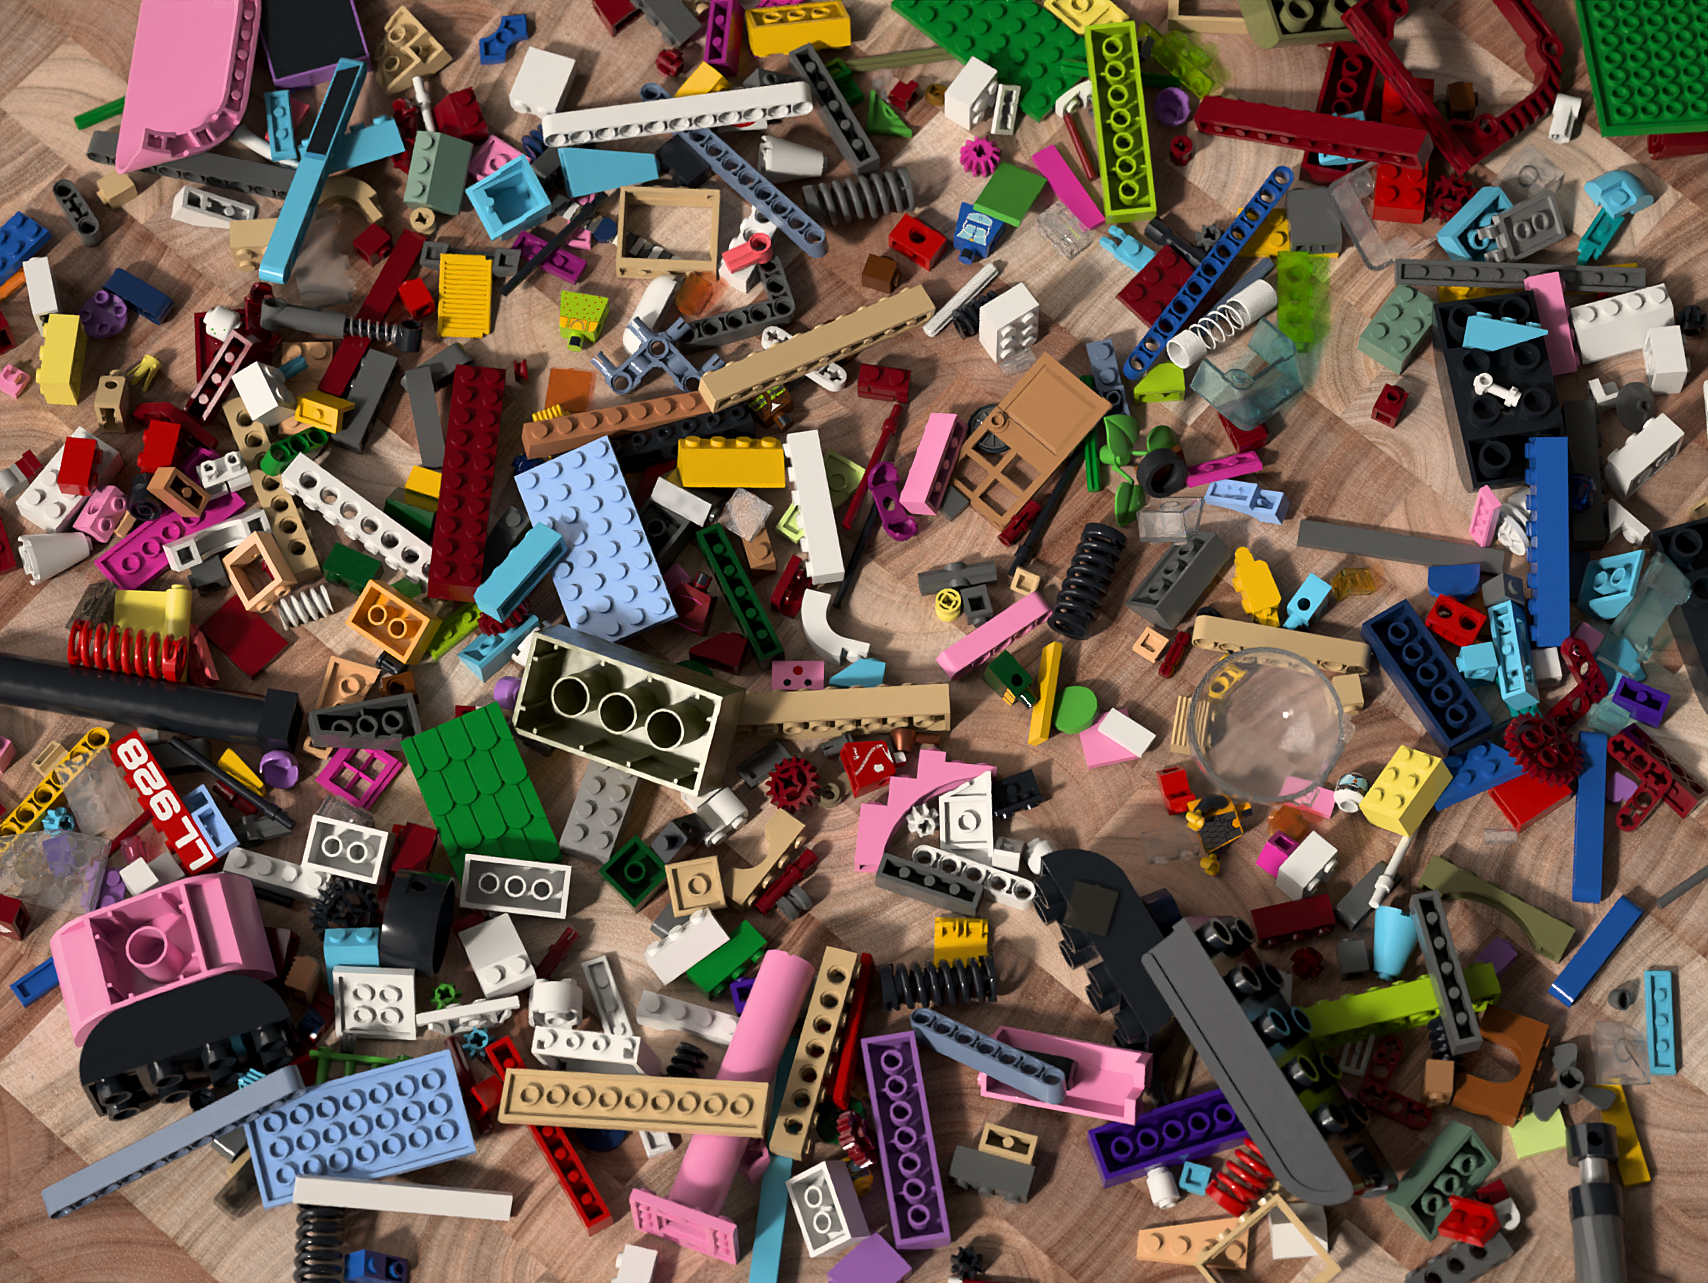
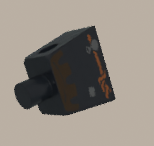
[650,812,712,865]

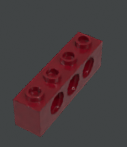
[182,327,263,427]

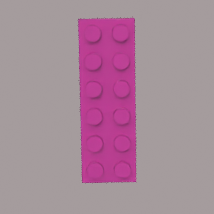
[94,481,247,591]

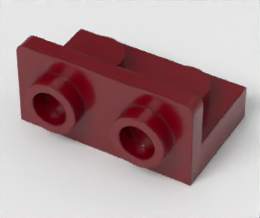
[770,555,813,619]

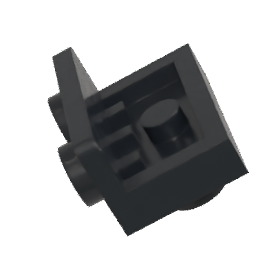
[992,769,1044,820]

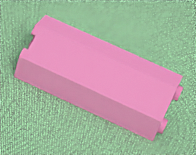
[978,1025,1153,1125]

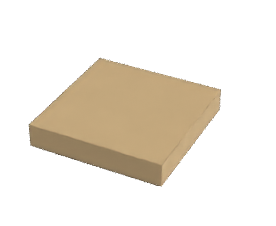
[665,855,727,918]

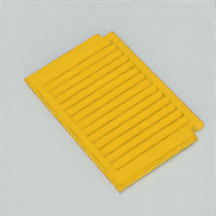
[437,254,493,338]

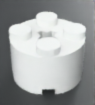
[529,979,583,1030]

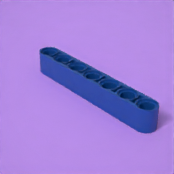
[1572,731,1607,904]

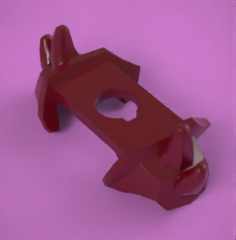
[390,98,421,175]
[243,282,282,362]

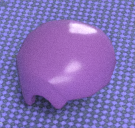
[1153,87,1191,128]
[260,750,300,789]

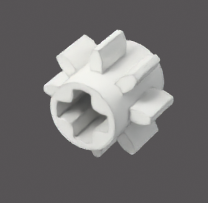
[906,803,940,838]

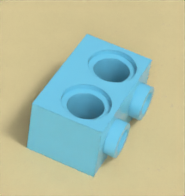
[1455,642,1498,689]

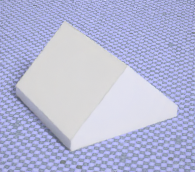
[1268,1202,1328,1260]

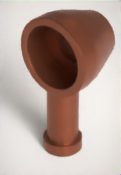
[890,728,940,754]

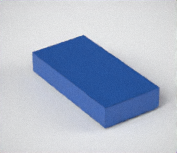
[10,956,60,1009]

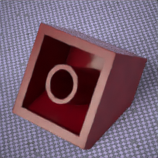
[431,87,489,147]

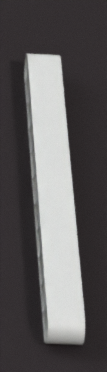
[542,82,813,147]

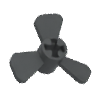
[1529,1043,1616,1122]

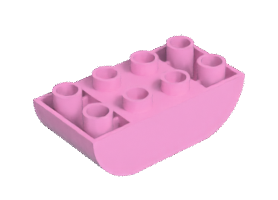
[50,873,277,1048]

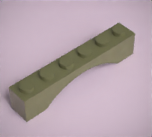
[1417,855,1576,964]

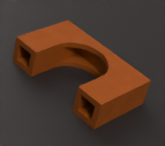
[1451,1003,1551,1128]

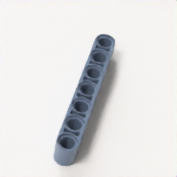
[910,1008,1067,1105]

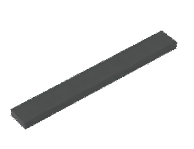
[1297,519,1505,577]

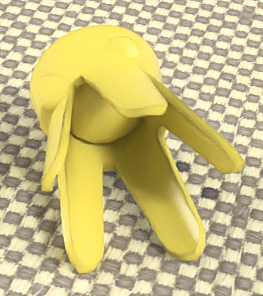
[126,355,161,392]

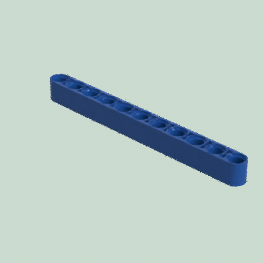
[1123,166,1294,380]

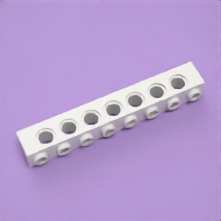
[281,452,437,600]

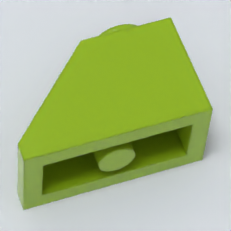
[1133,361,1185,404]

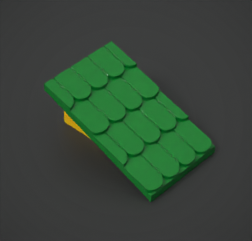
[400,701,564,888]

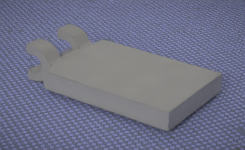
[1476,190,1567,263]

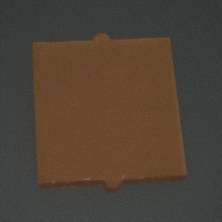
[544,368,592,413]

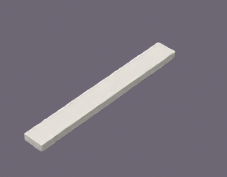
[581,955,674,1159]
[293,1174,513,1221]

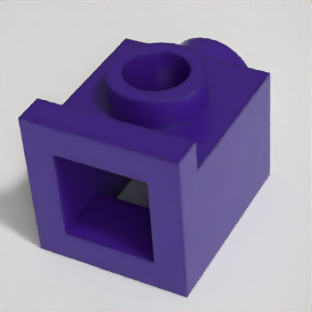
[730,977,756,1017]

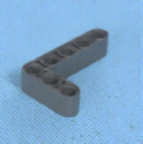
[677,254,796,355]

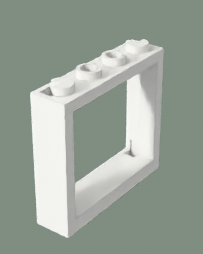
[531,1026,662,1077]

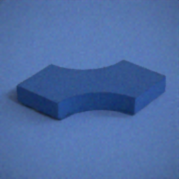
[479,14,528,65]

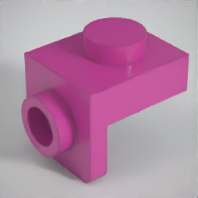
[178,446,221,483]

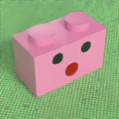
[772,661,825,692]

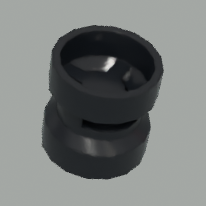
[189,1087,218,1113]

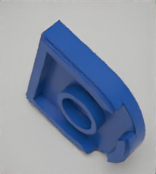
[1428,564,1481,602]

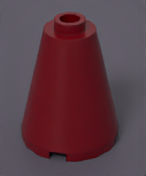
[1647,131,1708,161]

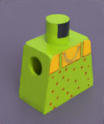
[560,290,610,352]

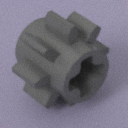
[1195,223,1225,254]

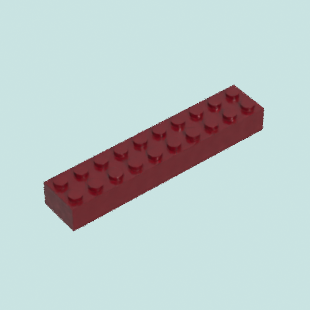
[427,364,506,603]

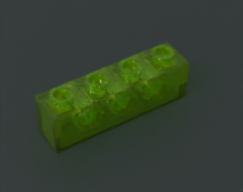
[1276,251,1314,353]

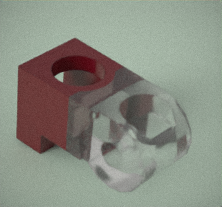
[872,69,920,113]

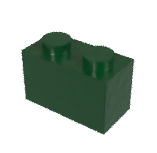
[322,542,384,596]

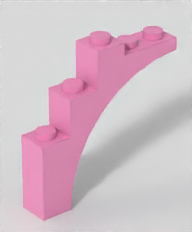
[854,748,997,873]

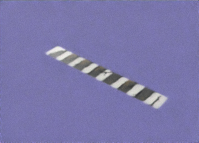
[551,194,683,260]

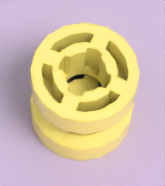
[935,588,961,622]

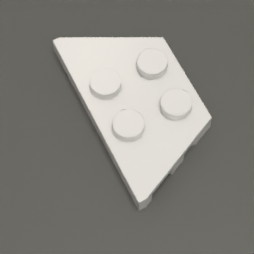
[939,771,994,867]
[416,996,520,1036]

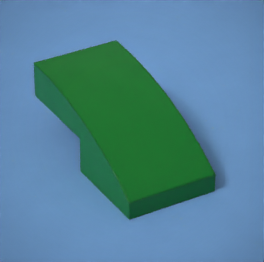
[824,57,865,108]

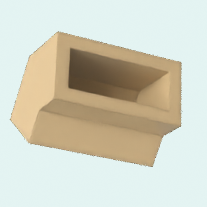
[31,740,69,777]

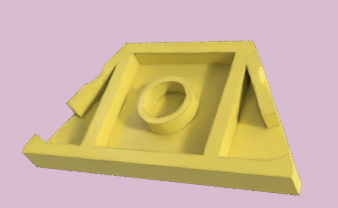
[1044,0,1130,38]

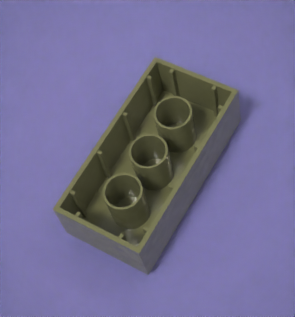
[510,624,747,797]

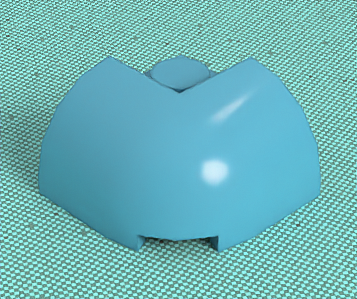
[1584,169,1654,220]

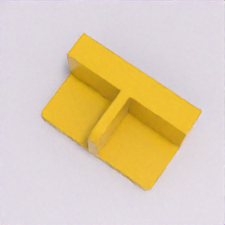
[295,390,355,434]

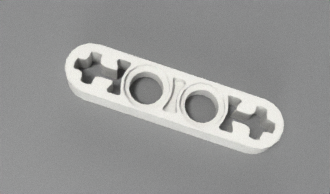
[761,326,847,392]

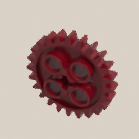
[1503,712,1584,787]

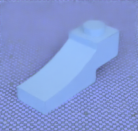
[1204,479,1290,525]
[181,784,240,858]

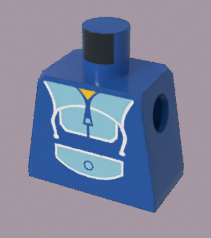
[954,202,1006,265]

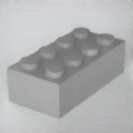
[559,760,644,866]

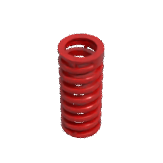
[67,618,188,682]
[1204,1137,1275,1219]

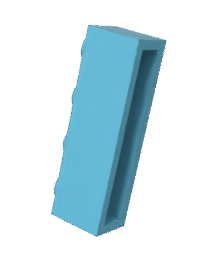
[473,522,568,623]

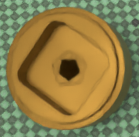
[925,84,948,106]

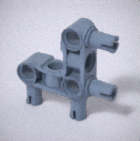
[590,316,726,396]

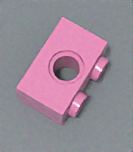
[73,485,130,543]

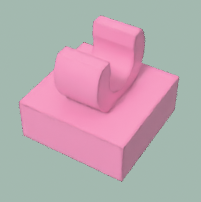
[0,364,31,399]

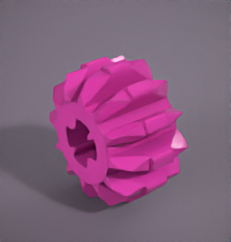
[960,135,1001,179]

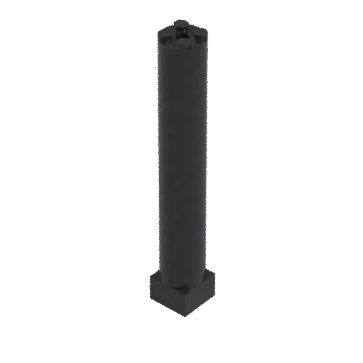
[0,651,304,755]

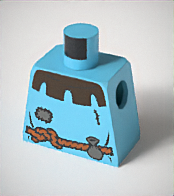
[1282,572,1333,631]

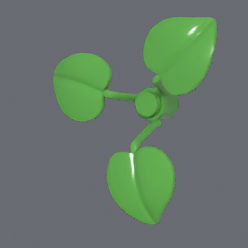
[1100,414,1177,527]

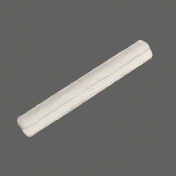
[923,263,998,337]

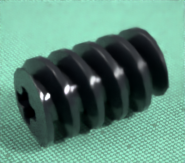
[952,290,999,340]
[1427,1016,1468,1074]
[663,1042,709,1079]

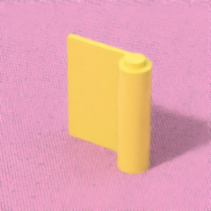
[113,585,192,682]

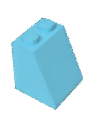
[324,927,381,995]

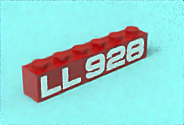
[109,729,222,877]

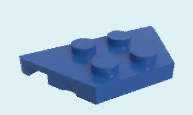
[1434,741,1528,812]

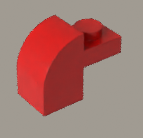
[1155,765,1196,816]

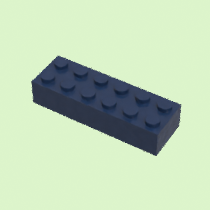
[1360,599,1493,758]

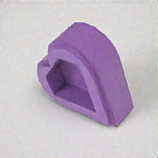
[1605,771,1638,805]

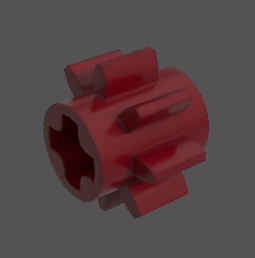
[655,47,686,79]
[1290,947,1325,980]

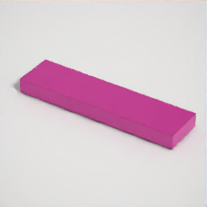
[1032,144,1106,235]

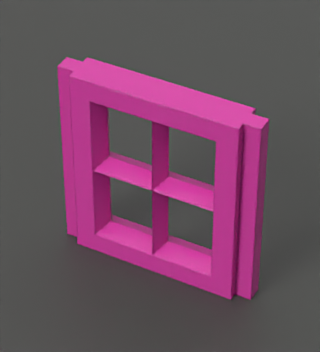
[315,748,403,814]

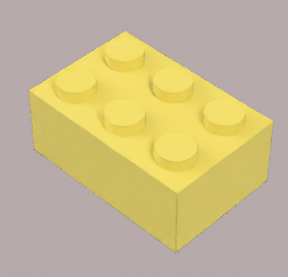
[36,314,88,406]
[1358,745,1453,838]

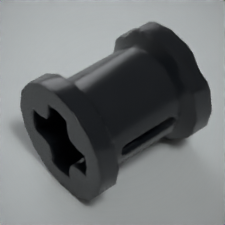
[375,650,410,675]

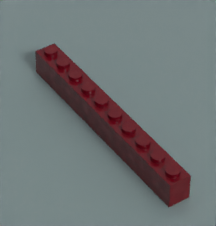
[1193,95,1434,170]

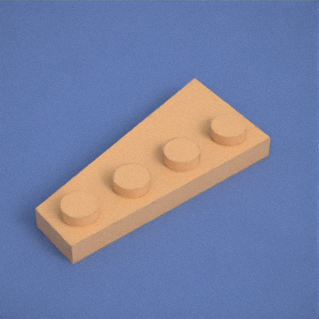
[302,656,381,760]
[1136,1217,1249,1271]

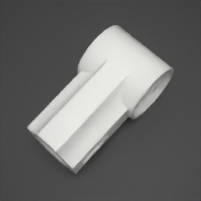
[1548,93,1582,144]

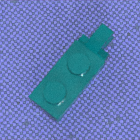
[1576,207,1625,266]

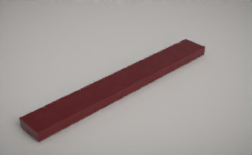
[317,228,428,399]

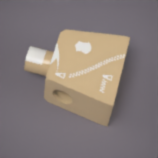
[94,370,130,434]

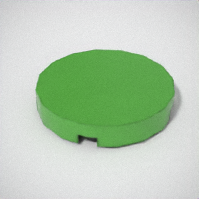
[1051,686,1100,734]

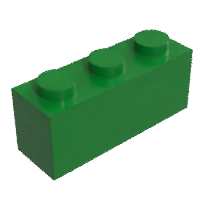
[686,920,768,1001]

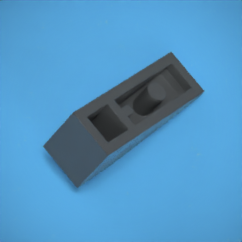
[481,505,533,584]

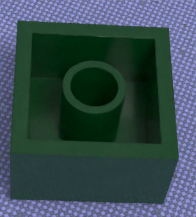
[598,834,668,914]

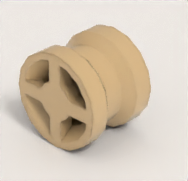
[410,207,437,238]

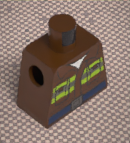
[737,384,794,431]

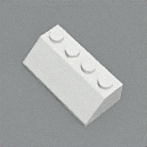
[1567,283,1675,365]

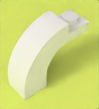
[801,589,870,666]

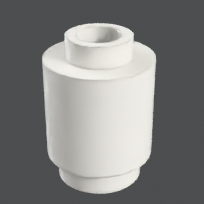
[1147,1167,1180,1209]

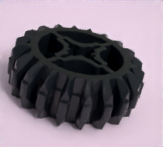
[309,877,380,941]

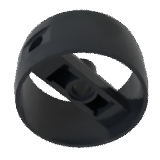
[379,868,456,978]

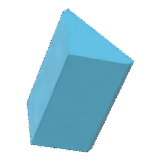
[457,613,540,683]

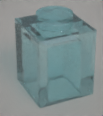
[1587,697,1631,740]

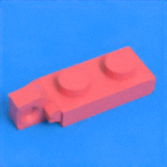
[188,624,219,686]

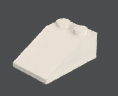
[458,913,537,1001]

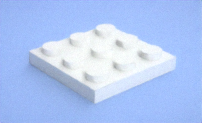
[333,966,417,1040]

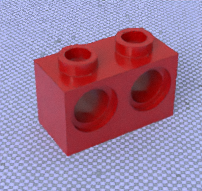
[1425,593,1487,647]

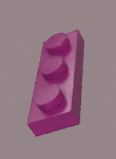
[510,230,588,285]

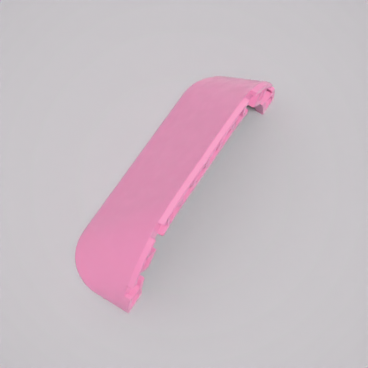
[115,0,261,175]

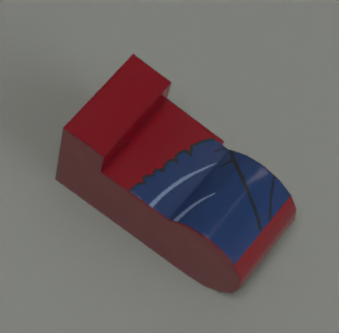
[296,988,335,1045]

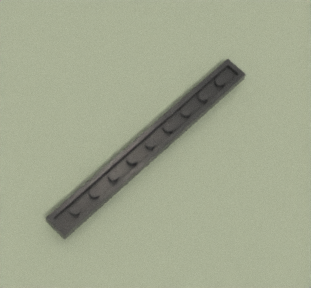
[1394,259,1646,293]

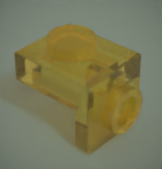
[1330,568,1376,602]

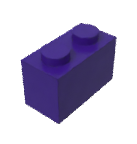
[1609,675,1671,729]

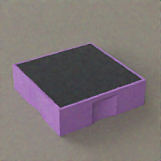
[259,0,373,93]

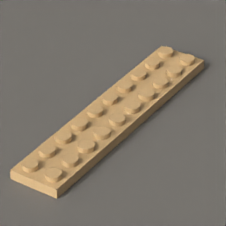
[498,1068,771,1138]

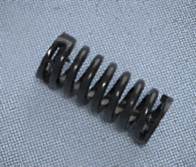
[1047,522,1128,640]
[879,954,997,1012]
[293,1203,346,1283]

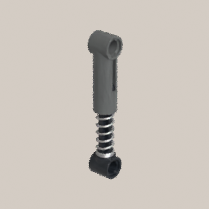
[260,297,424,353]

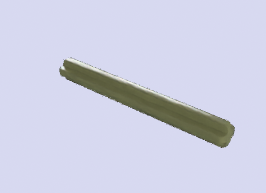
[845,47,955,74]

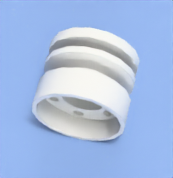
[1494,486,1530,556]

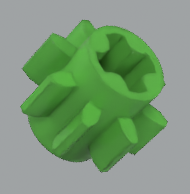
[429,980,463,1010]

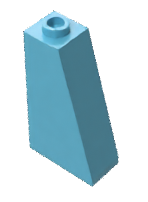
[558,147,660,198]

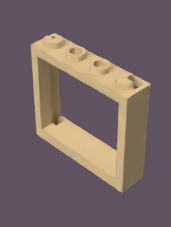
[1167,0,1249,34]
[616,184,720,281]
[1194,1193,1342,1283]

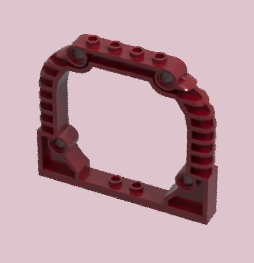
[1340,0,1564,177]

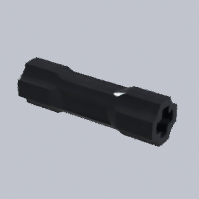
[1144,216,1211,274]

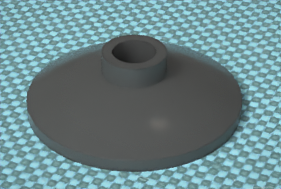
[1616,382,1657,433]

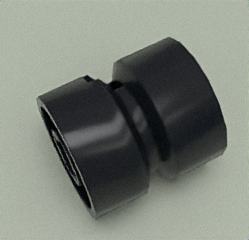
[129,473,163,521]

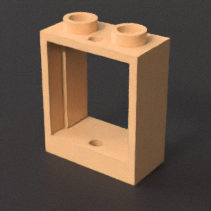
[220,531,298,613]

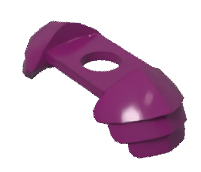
[868,461,918,542]

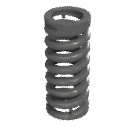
[802,167,915,228]

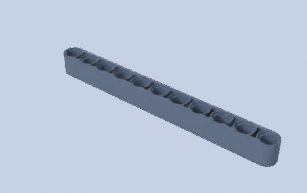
[639,82,829,258]
[41,1065,307,1219]

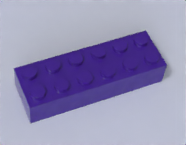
[1087,1088,1252,1189]

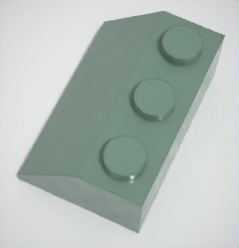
[403,131,473,215]

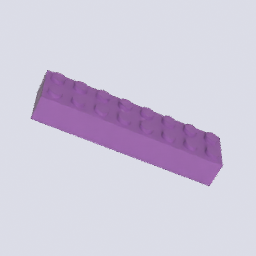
[861,1031,950,1254]

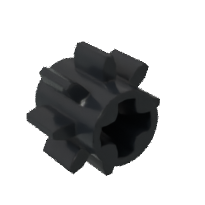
[1676,305,1708,337]
[950,1246,983,1281]

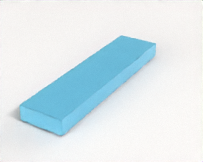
[1644,970,1676,1076]

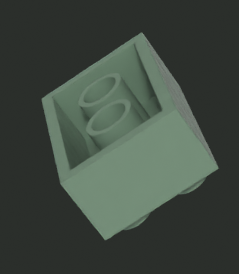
[1358,285,1438,376]

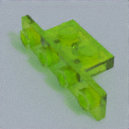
[1136,21,1215,100]

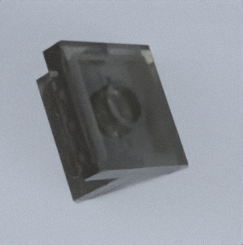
[65,581,119,645]

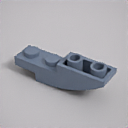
[1086,339,1130,433]

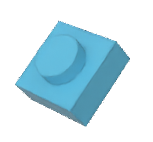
[1178,1161,1212,1196]

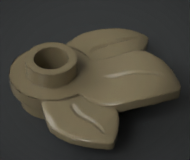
[815,759,852,808]

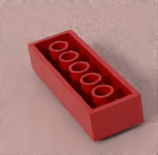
[1372,77,1435,225]

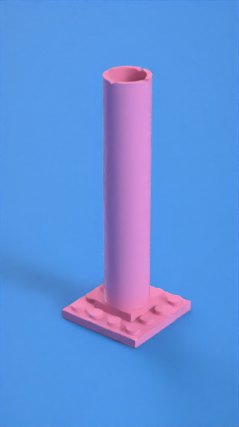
[629,950,815,1265]

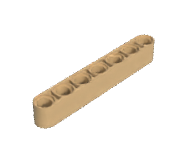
[1192,615,1372,676]

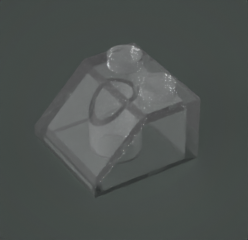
[1491,142,1565,206]
[1136,497,1205,545]

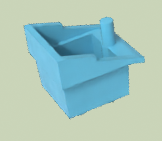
[465,154,552,241]

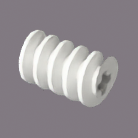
[277,585,334,631]

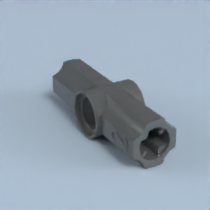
[917,560,997,596]
[229,811,292,848]

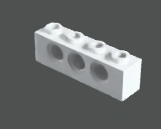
[717,197,785,293]

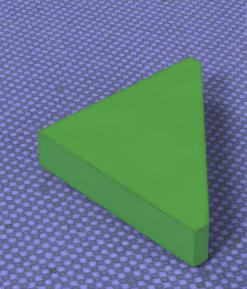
[866,90,912,138]

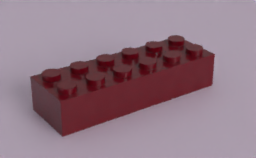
[1299,41,1378,191]

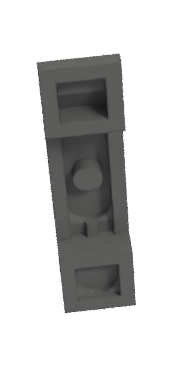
[420,241,522,278]
[405,366,445,469]

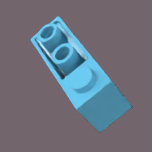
[1462,312,1548,352]

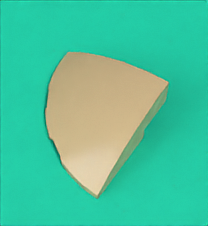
[374,5,453,96]

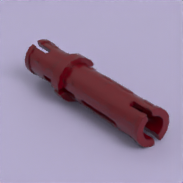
[753,848,819,916]
[520,927,581,998]

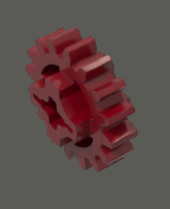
[1425,174,1478,225]
[477,597,531,637]
[765,756,822,814]
[837,1110,879,1168]

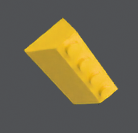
[745,0,851,57]
[677,436,785,488]

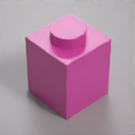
[1255,830,1300,878]

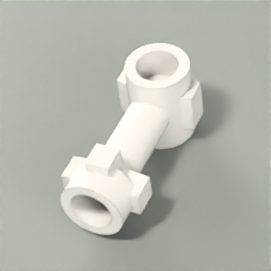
[1473,373,1522,407]

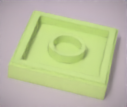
[1507,1100,1566,1160]

